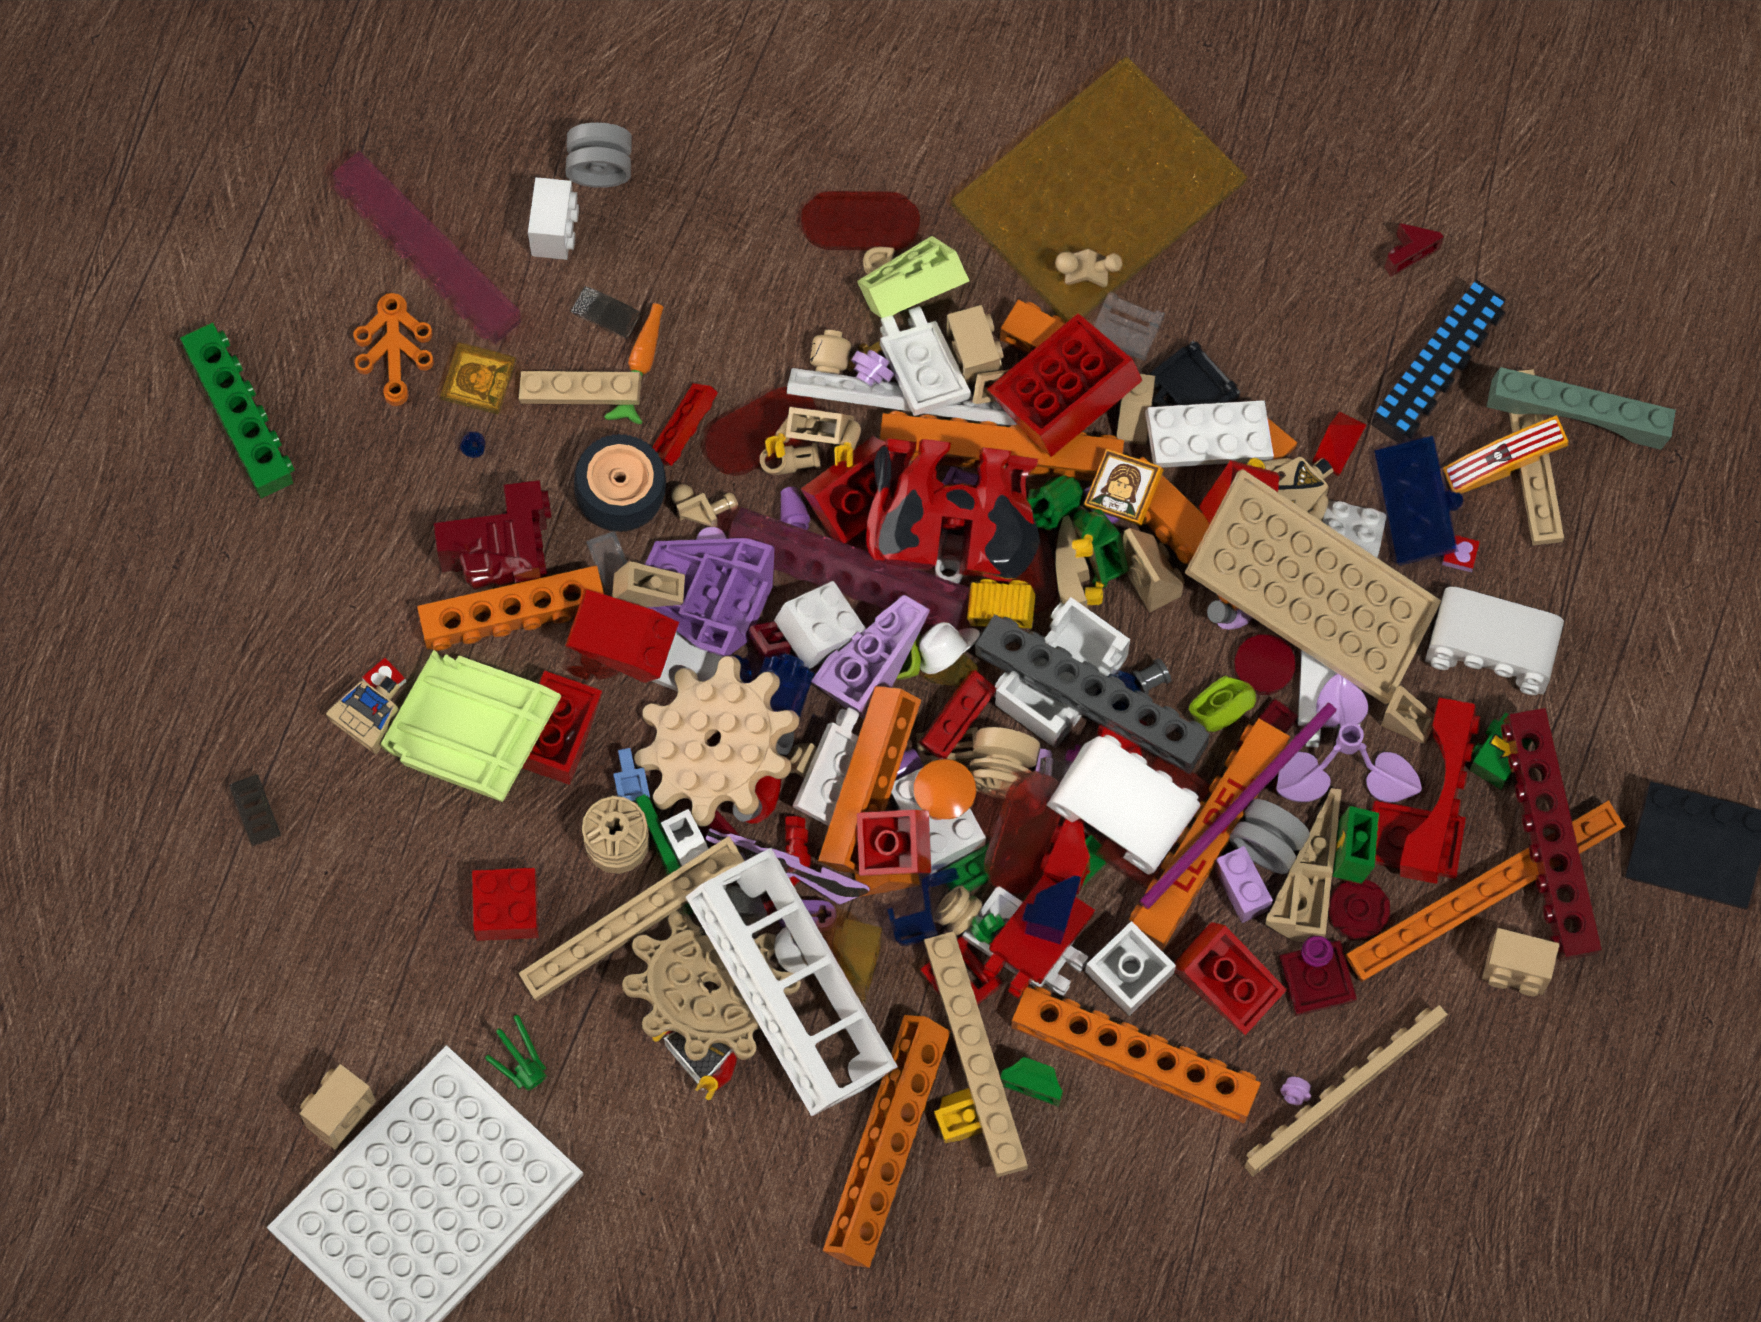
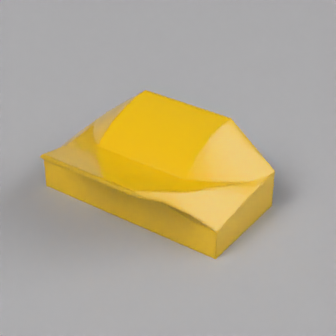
[934,1088,983,1143]

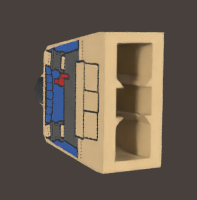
[326,676,400,755]

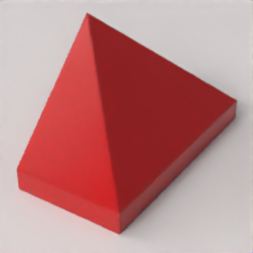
[1312,411,1366,476]

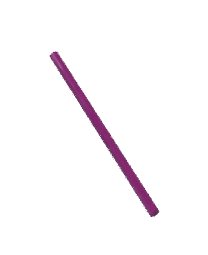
[1139,702,1337,910]

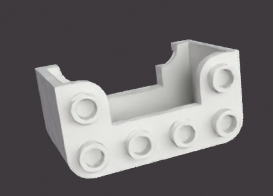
[994,597,1130,748]

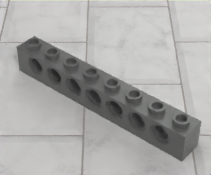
[975,614,1210,774]

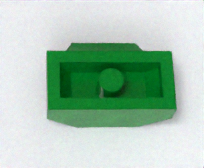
[1000,1057,1063,1107]

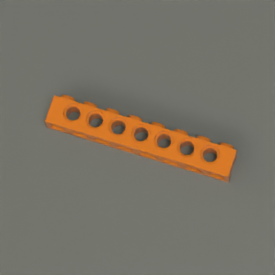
[1011,986,1261,1124]
[823,1015,951,1268]

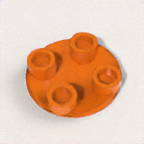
[914,759,976,820]

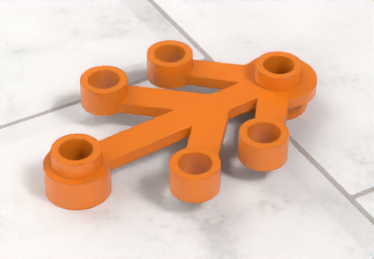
[353,293,434,406]

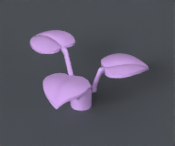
[1276,673,1422,803]

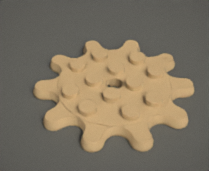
[634,656,799,827]
[622,911,801,1061]

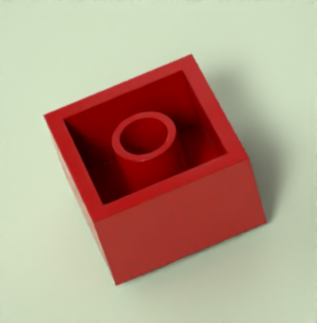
[472,868,539,941]

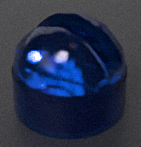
[460,431,486,458]

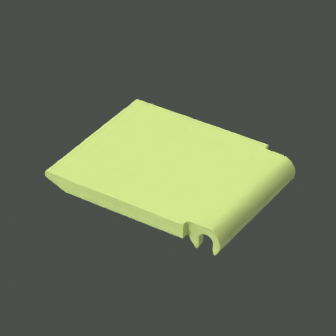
[380,650,561,802]

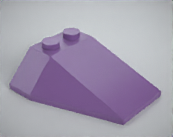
[645,538,775,657]

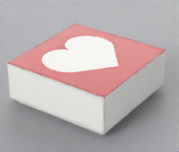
[362,658,406,689]

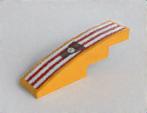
[1442,415,1569,496]

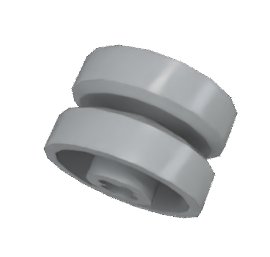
[566,123,632,188]
[1229,799,1310,874]

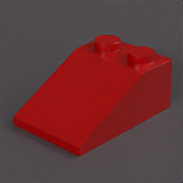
[565,589,679,683]
[522,670,602,785]
[1174,922,1287,1036]

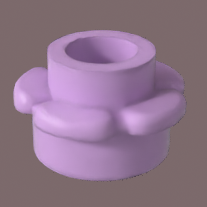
[1280,1077,1311,1105]

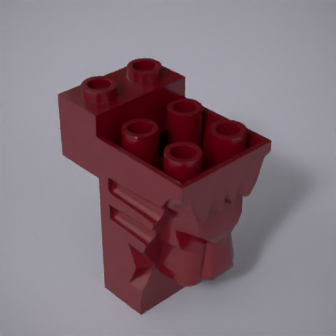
[434,480,552,589]

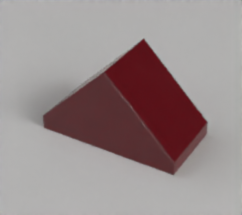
[749,621,794,668]

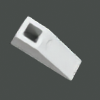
[661,809,732,900]

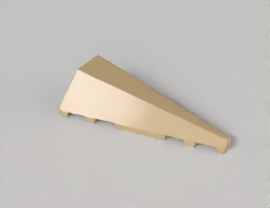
[1265,788,1342,942]

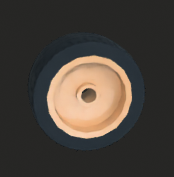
[574,434,666,532]

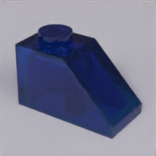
[1022,875,1081,944]

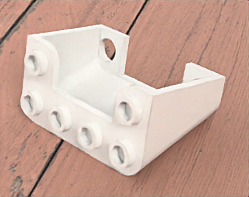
[1425,587,1564,695]
[1047,735,1201,875]

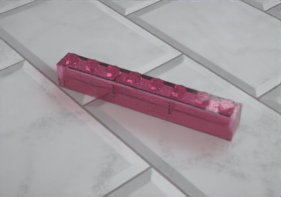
[333,151,522,345]

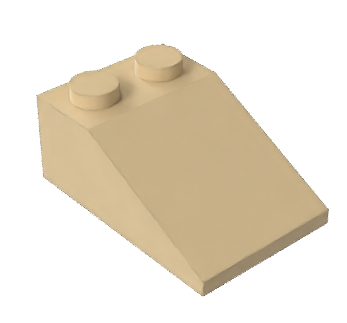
[1123,528,1185,613]

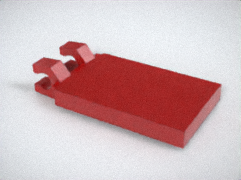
[982,875,1095,998]

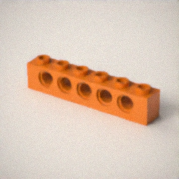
[417,565,604,651]

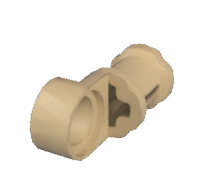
[760,442,821,475]

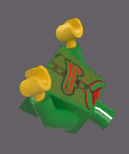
[1072,509,1129,605]

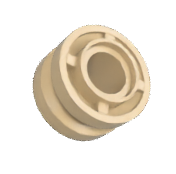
[934,885,982,935]

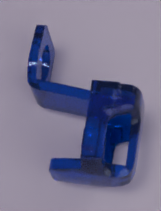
[887,868,959,946]

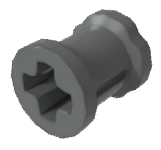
[1131,658,1171,695]

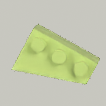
[857,236,969,318]

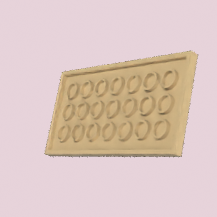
[1185,469,1441,704]

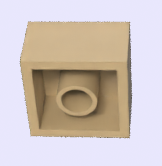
[946,305,1004,389]
[1482,928,1559,996]
[300,1064,376,1150]

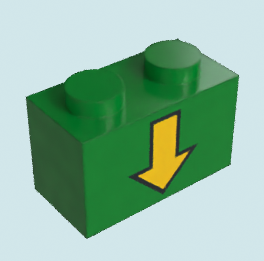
[1469,712,1533,790]
[1332,806,1379,884]

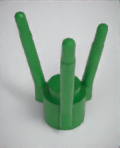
[485,1015,547,1091]

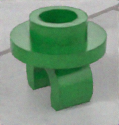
[971,913,1006,944]

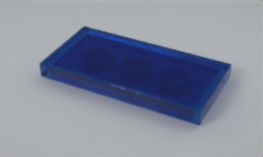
[1374,436,1458,566]

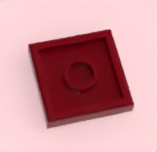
[1279,940,1357,1017]

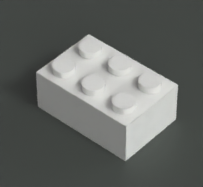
[889,758,986,875]

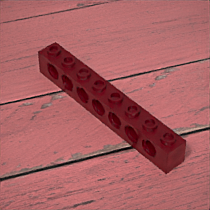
[1501,708,1602,962]

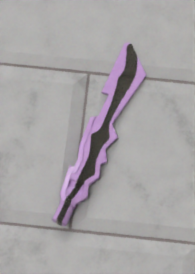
[705,828,870,905]

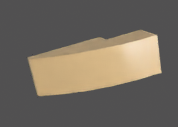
[1056,515,1090,609]

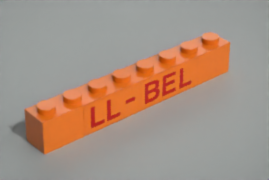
[1129,718,1291,951]

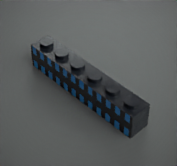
[1371,279,1506,445]

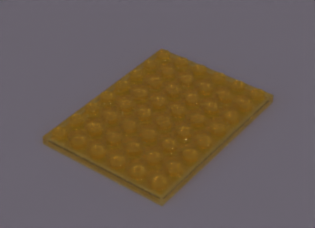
[951,56,1247,322]

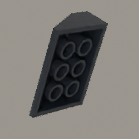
[1625,781,1761,910]

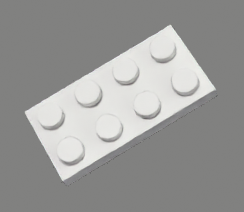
[1145,401,1274,467]

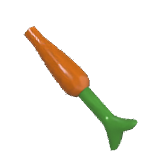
[604,303,664,424]

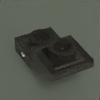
[571,286,641,339]

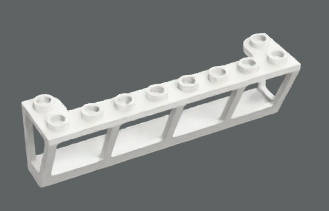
[686,848,898,1116]

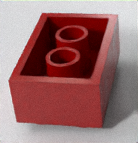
[801,436,885,544]

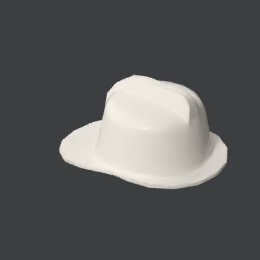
[919,622,980,674]

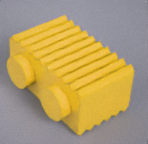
[967,579,1035,629]

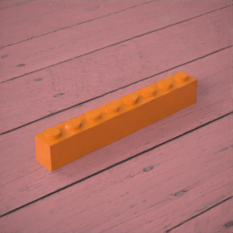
[880,411,1124,482]

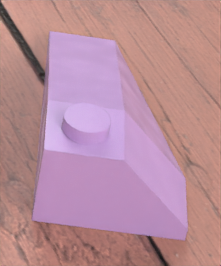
[811,595,930,719]

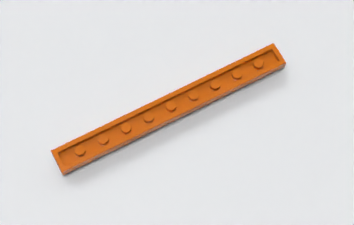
[1345,800,1625,982]

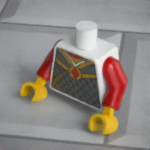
[652,1031,737,1100]

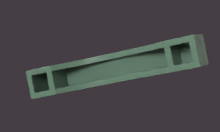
[1487,367,1676,450]

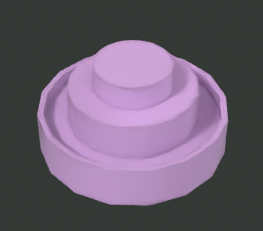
[851,350,894,386]

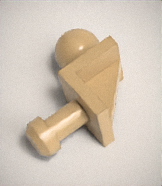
[1055,249,1122,287]
[671,484,738,528]

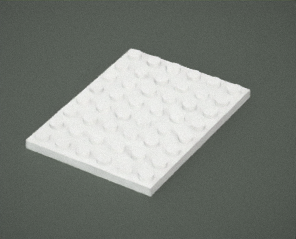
[267,1045,583,1322]

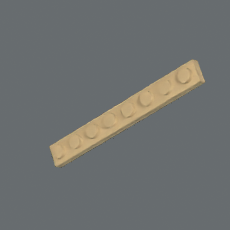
[519,836,745,1001]
[924,931,1028,1177]
[1245,1005,1448,1177]

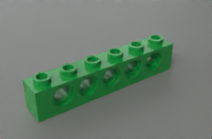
[180,322,295,499]

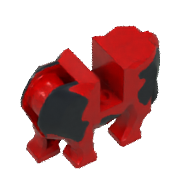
[866,438,1040,582]

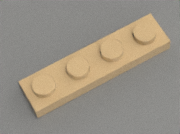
[519,371,642,405]

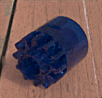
[758,654,814,721]

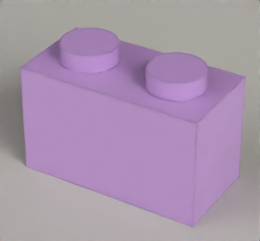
[1214,846,1273,923]

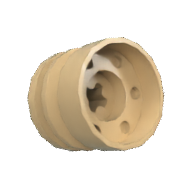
[969,727,1040,800]
[582,796,650,874]

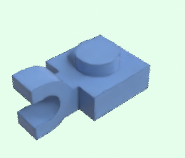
[613,748,650,803]

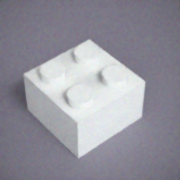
[528,177,579,260]
[774,581,866,670]
[1085,921,1176,1016]

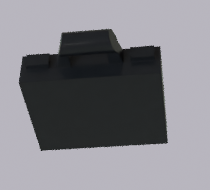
[1150,340,1240,407]

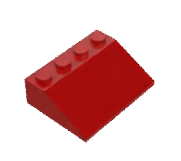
[987,313,1143,457]

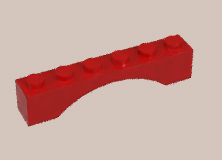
[1400,697,1481,884]
[1040,720,1147,895]

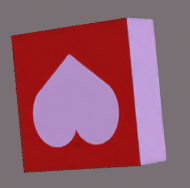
[1442,534,1480,572]

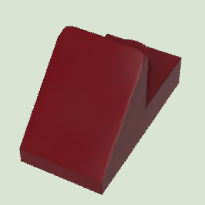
[1384,223,1444,277]

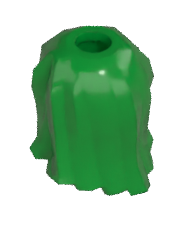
[1026,475,1083,531]

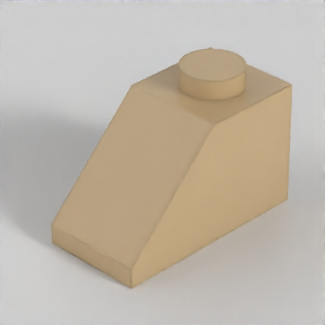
[1117,374,1155,445]
[612,561,685,608]

